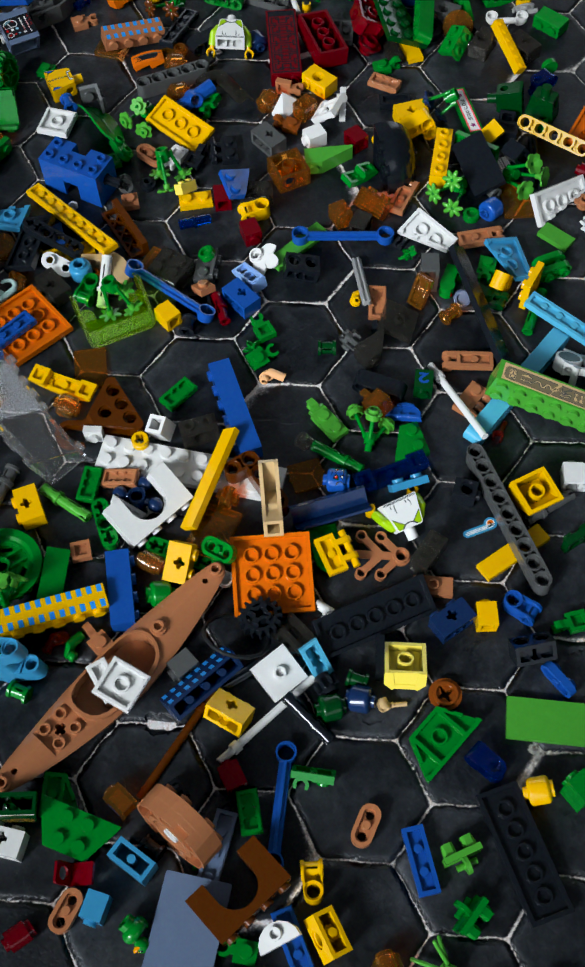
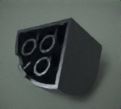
[373,121,417,195]

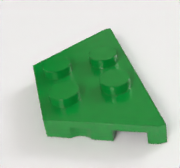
[408,706,482,784]
[41,794,121,862]

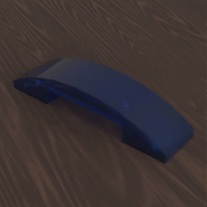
[352,449,430,492]

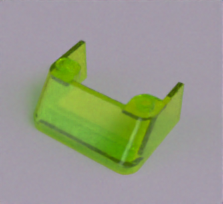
[69,272,156,348]

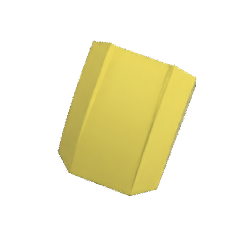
[384,641,427,691]

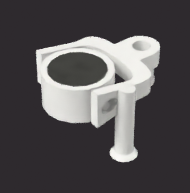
[552,348,585,386]

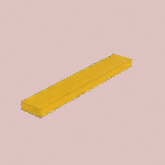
[180,427,240,531]

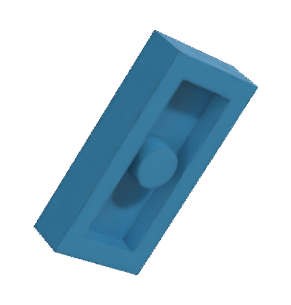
[387,472,430,493]

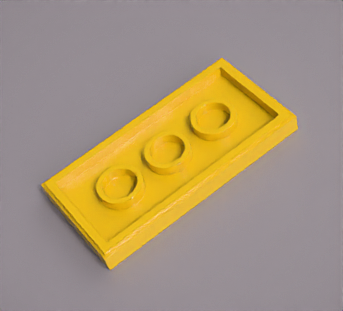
[145,95,215,152]

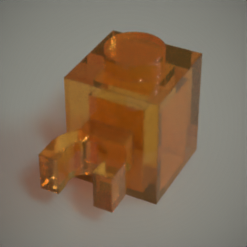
[359,388,394,422]

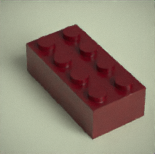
[297,9,349,69]

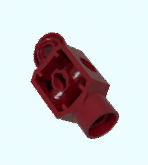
[349,0,384,56]

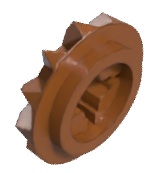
[428,678,462,711]

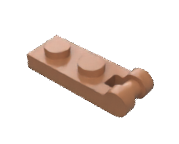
[387,181,420,216]
[456,226,505,249]
[442,351,494,372]

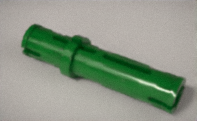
[521,287,548,336]
[310,440,365,476]

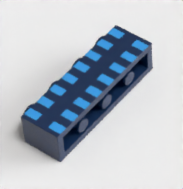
[159,646,244,722]

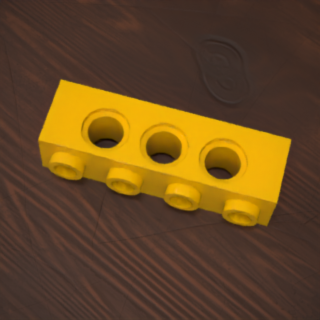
[429,127,453,189]

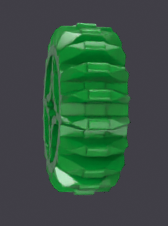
[0,51,20,90]

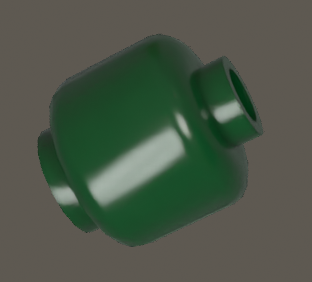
[314,693,346,723]

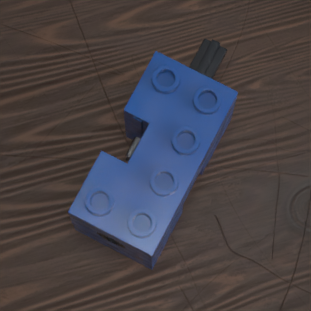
[38,136,124,208]

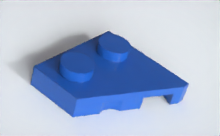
[218,168,249,200]

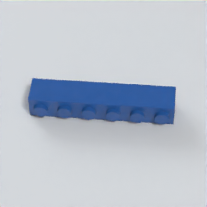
[206,358,263,457]

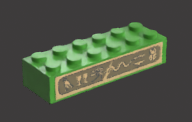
[484,359,585,433]

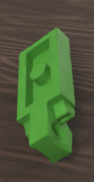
[306,397,349,443]

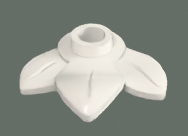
[249,243,279,275]

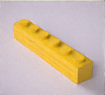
[491,18,527,75]

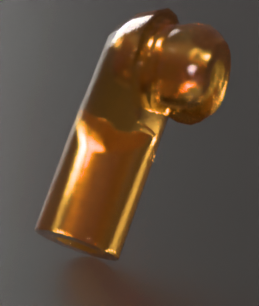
[9,270,27,293]

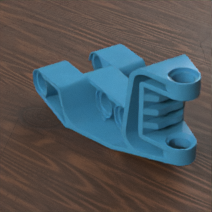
[0,637,48,683]

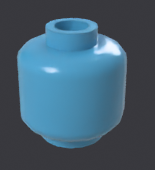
[69,257,93,283]

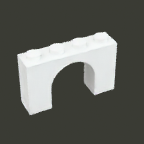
[102,462,193,549]

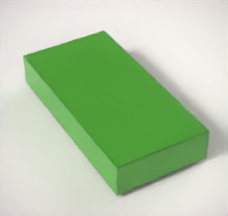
[537,222,575,253]

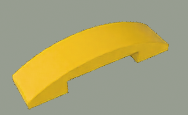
[28,364,98,402]

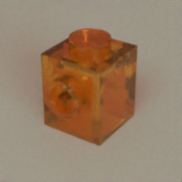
[328,199,353,230]

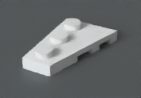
[397,208,458,253]

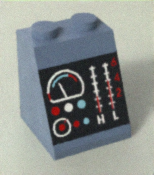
[0,7,40,56]

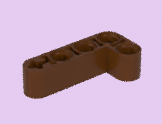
[224,451,289,517]

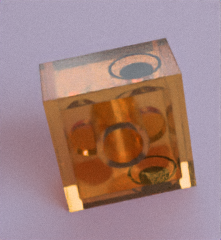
[267,147,310,194]

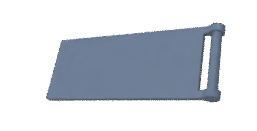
[142,870,232,967]

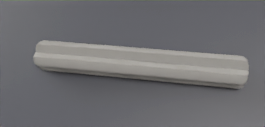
[352,257,371,306]

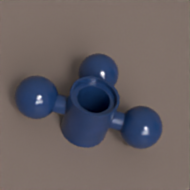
[112,475,163,512]

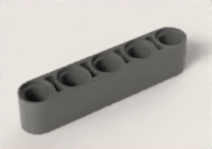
[136,59,210,99]

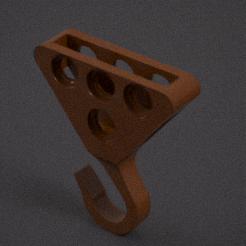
[54,377,146,450]

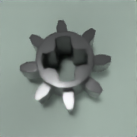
[339,329,362,352]

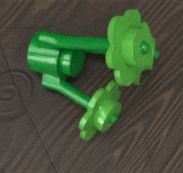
[119,96,154,138]

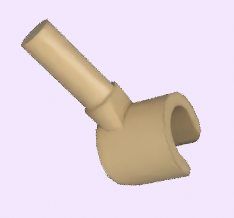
[376,697,407,713]

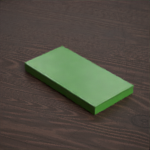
[505,696,585,747]

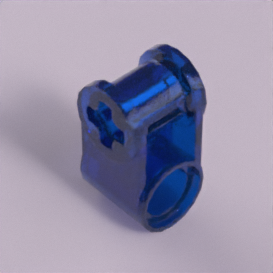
[528,68,558,95]
[464,741,507,783]

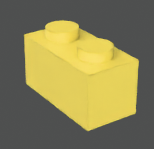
[174,178,197,195]

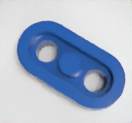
[541,661,577,699]

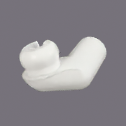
[315,599,334,615]

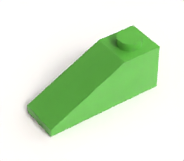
[304,144,353,175]

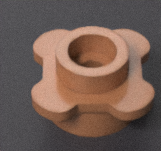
[574,193,585,211]

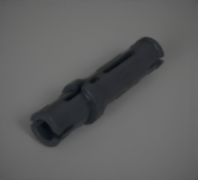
[281,691,336,746]

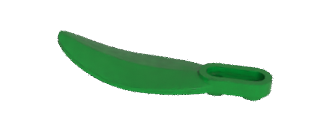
[78,104,133,162]

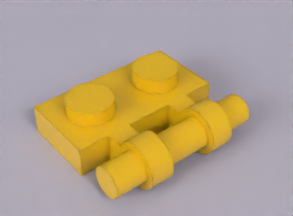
[314,529,361,577]

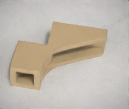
[258,459,284,537]

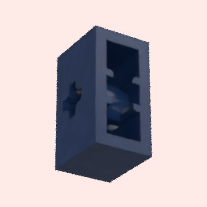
[428,597,477,644]

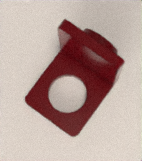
[53,860,95,887]

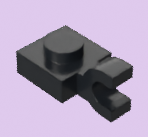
[182,143,207,172]

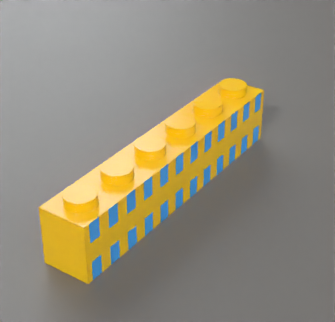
[0,583,109,639]

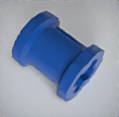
[59,92,78,112]

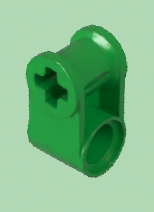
[73,273,99,308]

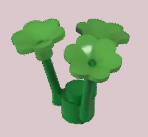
[502,153,550,200]

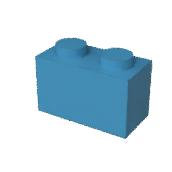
[106,836,159,887]

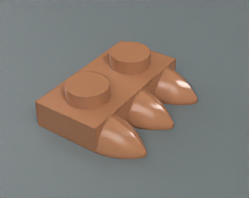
[452,380,492,418]

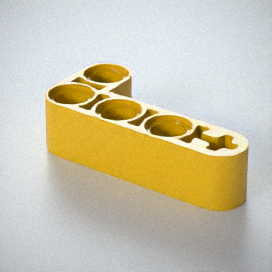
[371,108,437,143]

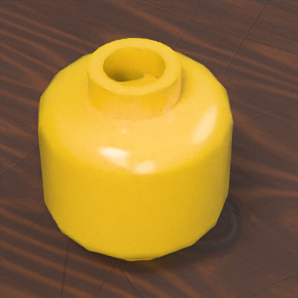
[522,775,556,806]

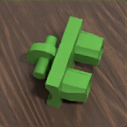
[440,833,483,875]

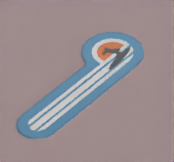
[463,517,497,538]

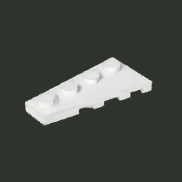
[529,174,585,228]

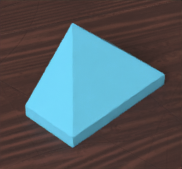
[298,637,334,677]

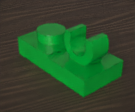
[290,764,336,790]

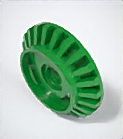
[0,528,43,606]

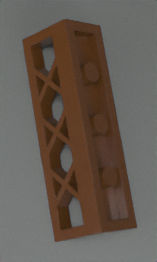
[101,198,150,259]

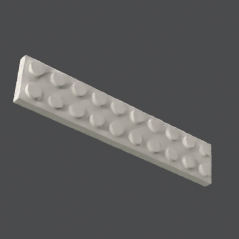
[95,434,287,501]

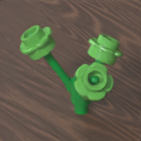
[346,404,395,452]

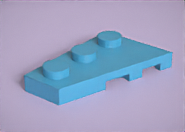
[0,205,32,233]
[484,237,530,282]

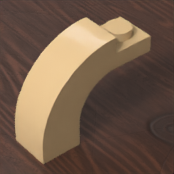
[81,252,132,289]

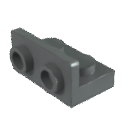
[193,248,222,284]

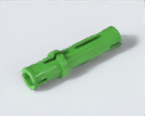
[39,483,93,523]

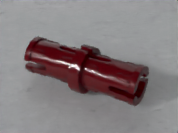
[211,291,231,326]

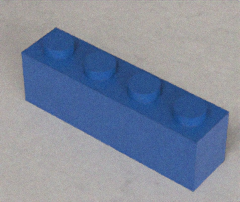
[105,548,141,633]

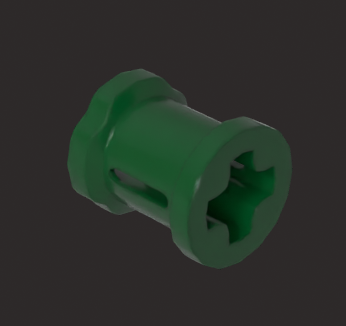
[318,339,336,356]
[345,667,370,686]

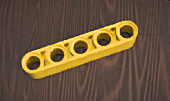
[517,114,585,157]

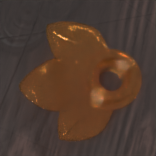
[160,41,188,61]

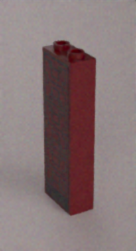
[265,9,302,87]

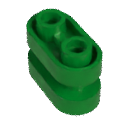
[531,250,572,283]

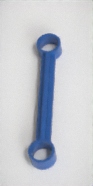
[292,226,394,246]
[125,259,216,323]
[268,741,297,868]

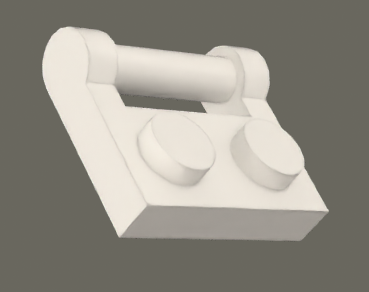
[311,93,347,124]

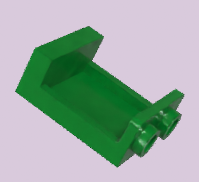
[0,87,21,133]

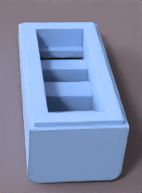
[232,262,267,293]

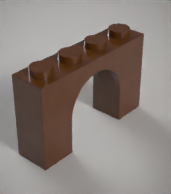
[185,835,291,947]

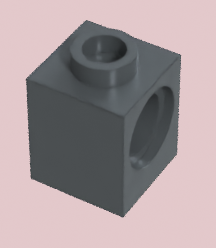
[166,647,200,682]

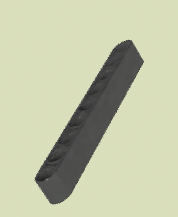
[466,443,553,596]

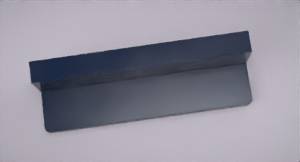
[289,485,372,532]

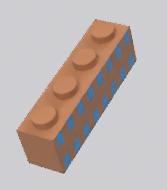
[101,17,165,52]

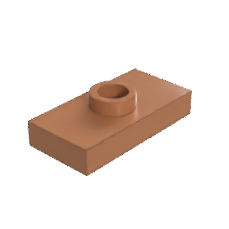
[367,72,402,94]
[368,285,387,321]
[100,468,141,488]
[413,575,453,599]

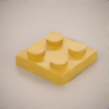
[518,261,545,310]

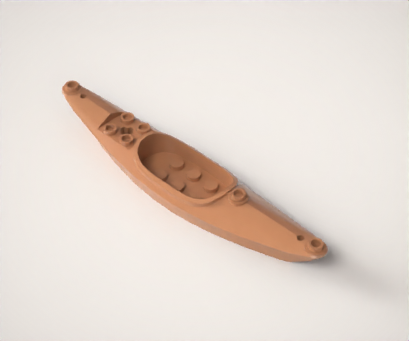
[0,562,225,792]

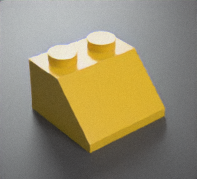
[506,466,564,516]

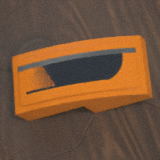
[131,50,165,72]

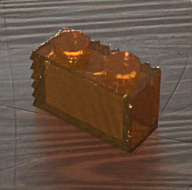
[353,186,394,222]

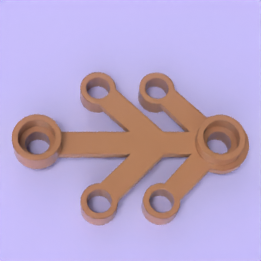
[339,530,411,582]

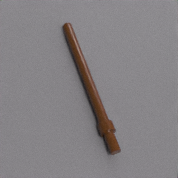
[136,691,216,800]

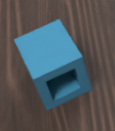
[78,888,113,928]

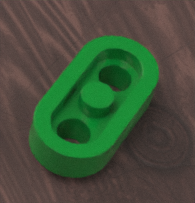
[201,536,237,564]

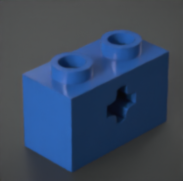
[222,277,261,320]

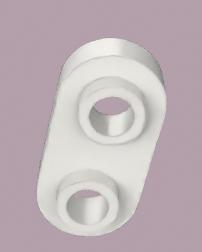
[41,251,71,278]

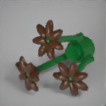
[144,0,186,21]

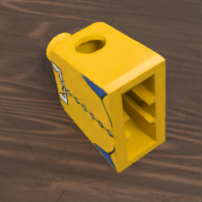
[44,68,84,103]

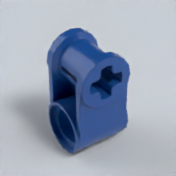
[501,590,543,627]

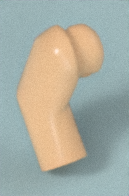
[259,368,286,385]

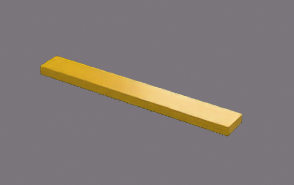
[26,183,119,255]

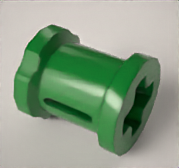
[5,679,34,705]

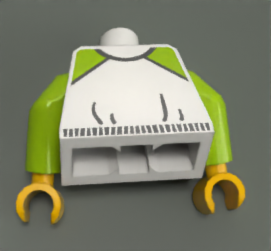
[206,15,254,60]
[365,486,426,541]

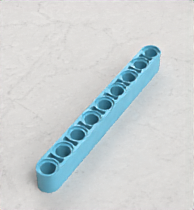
[463,327,570,445]

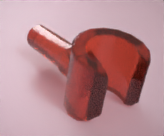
[492,421,508,443]

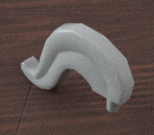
[512,2,538,14]

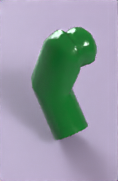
[64,631,85,662]

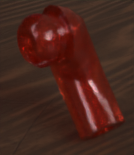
[41,631,70,655]

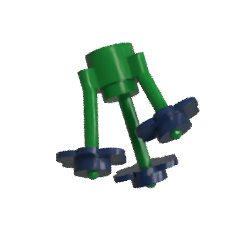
[422,87,460,123]

